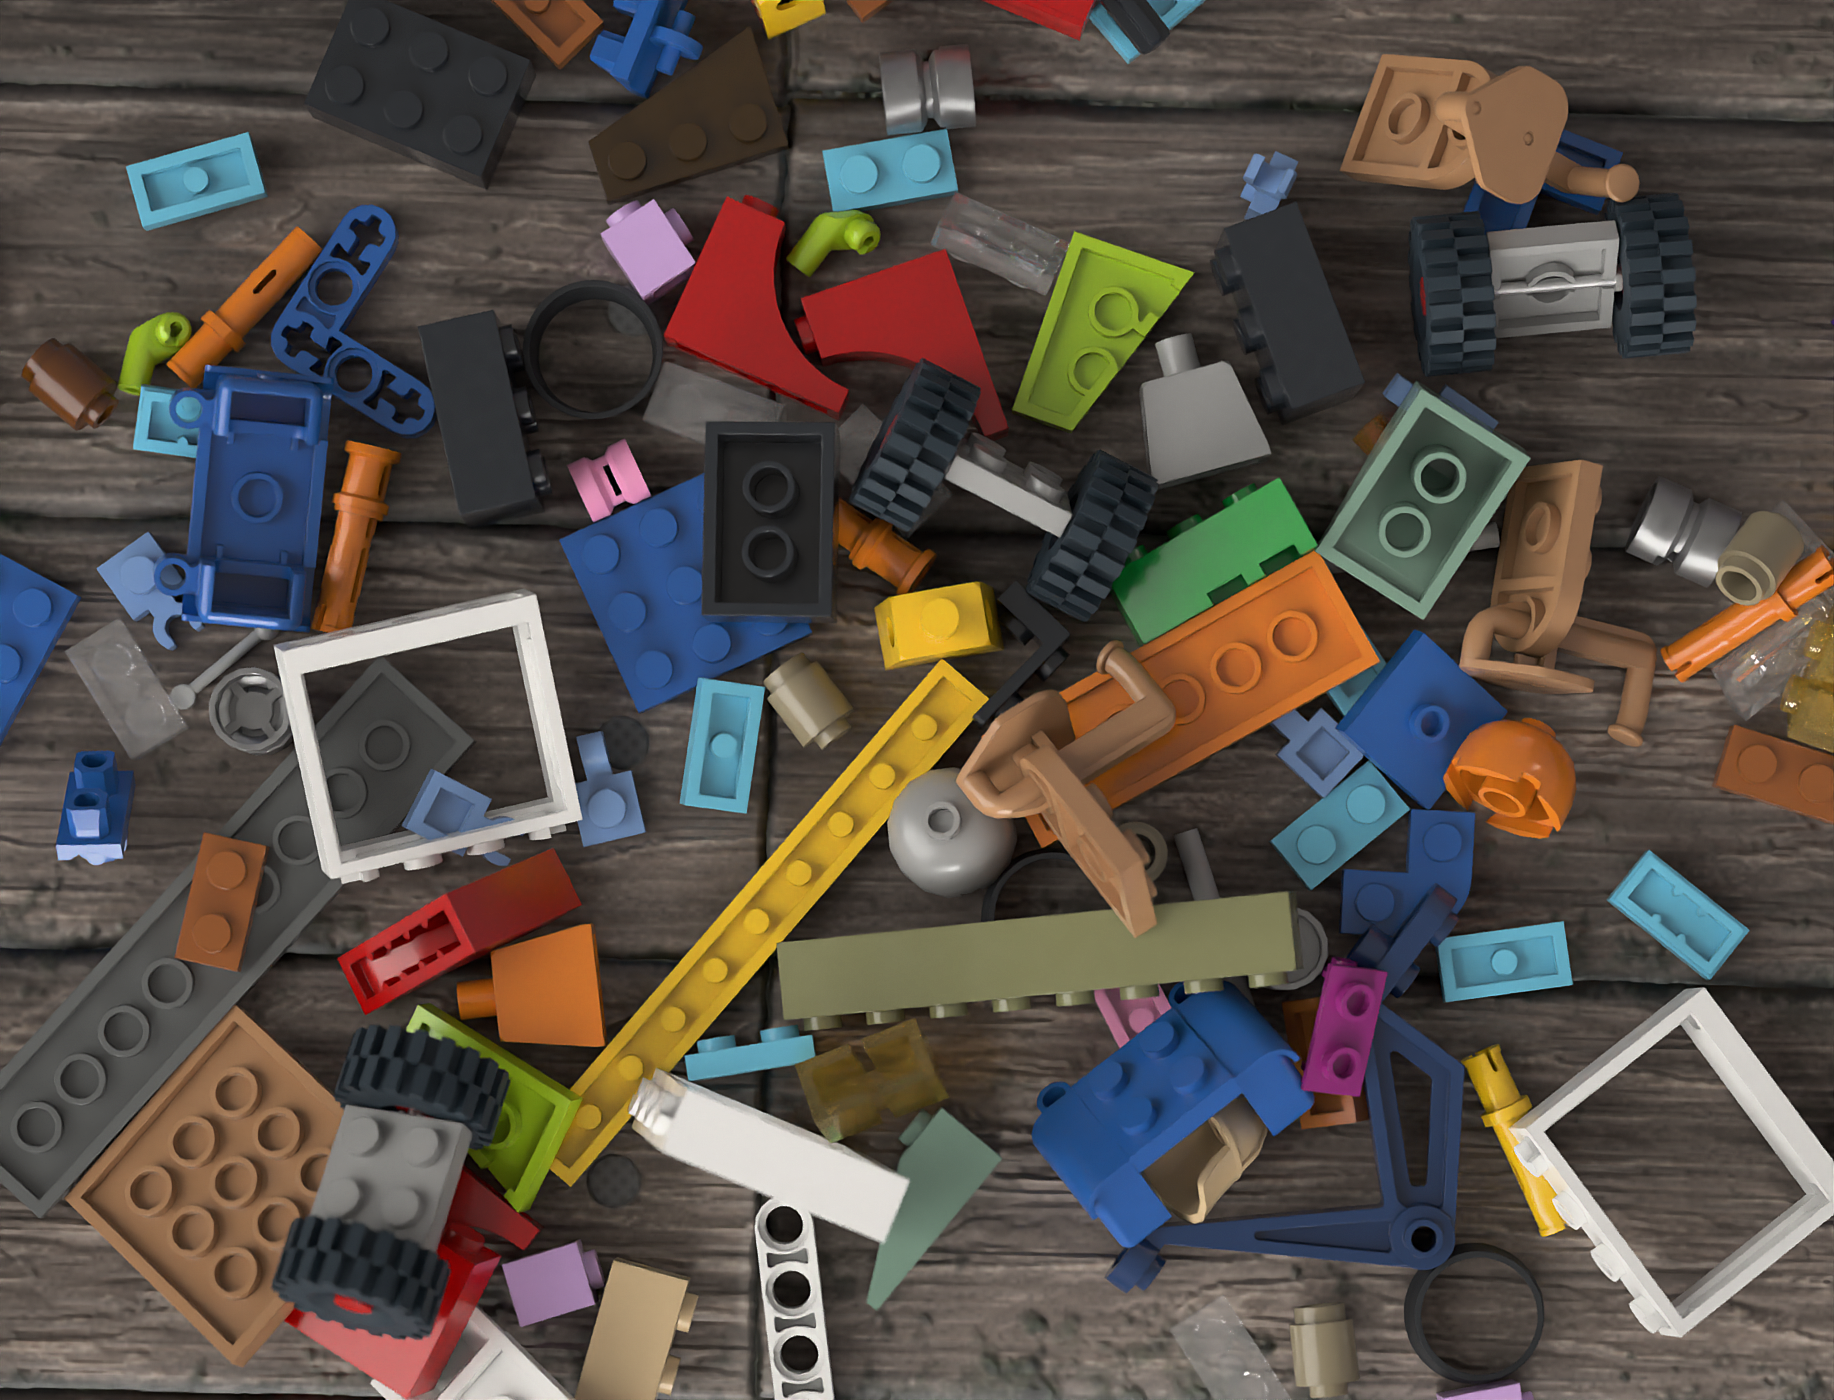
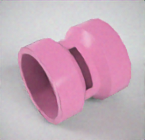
[567,439,651,523]

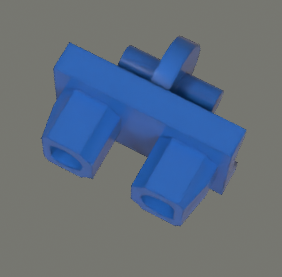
[590,0,703,99]
[56,750,136,865]

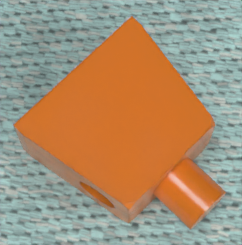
[457,924,608,1047]

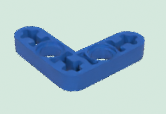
[271,205,437,438]

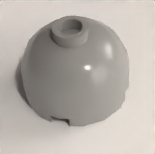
[887,767,1017,898]

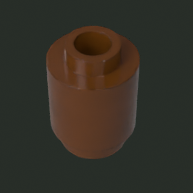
[21,338,119,431]

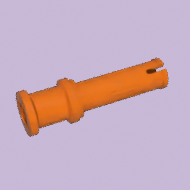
[310,441,402,633]
[838,497,937,595]

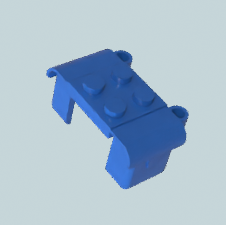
[153,365,335,632]
[1032,981,1315,1248]

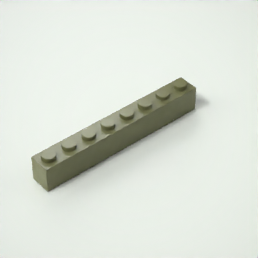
[776,891,1304,1031]

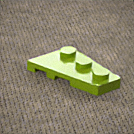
[1012,231,1194,434]
[406,1003,583,1213]

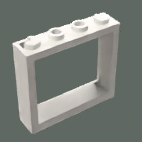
[274,589,583,884]
[1508,987,1834,1337]
[628,1068,910,1243]

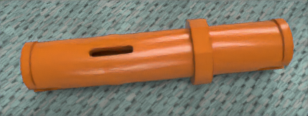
[166,226,322,388]
[1660,545,1834,683]

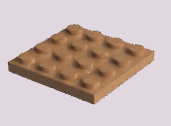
[64,1004,344,1368]

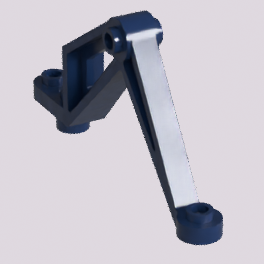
[1104,883,1465,1294]

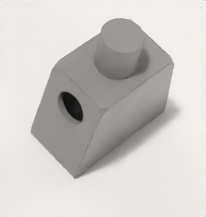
[1139,333,1271,491]

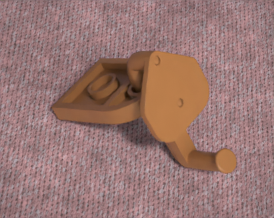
[1339,54,1640,204]
[1459,460,1657,747]
[956,640,1176,938]

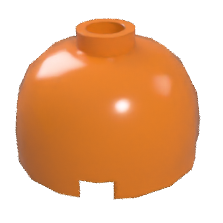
[1443,718,1577,839]

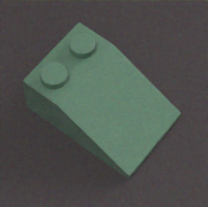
[1315,380,1530,620]
[867,1106,1002,1311]

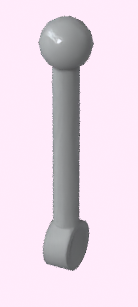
[170,628,279,710]

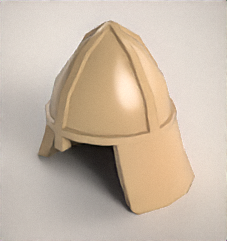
[1141,1093,1268,1224]

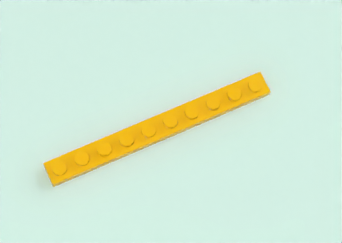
[549,658,989,1187]

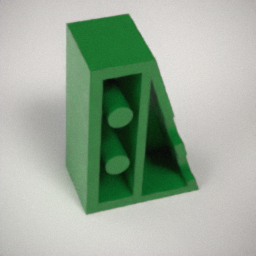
[1109,477,1317,647]

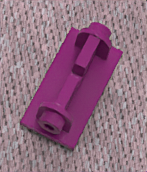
[1300,957,1388,1097]

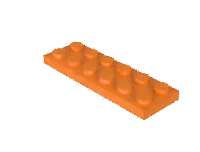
[981,550,1380,849]

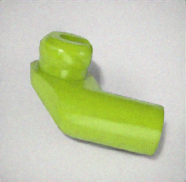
[786,210,881,277]
[117,312,192,396]

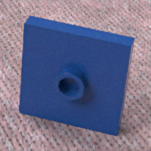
[1335,629,1508,810]

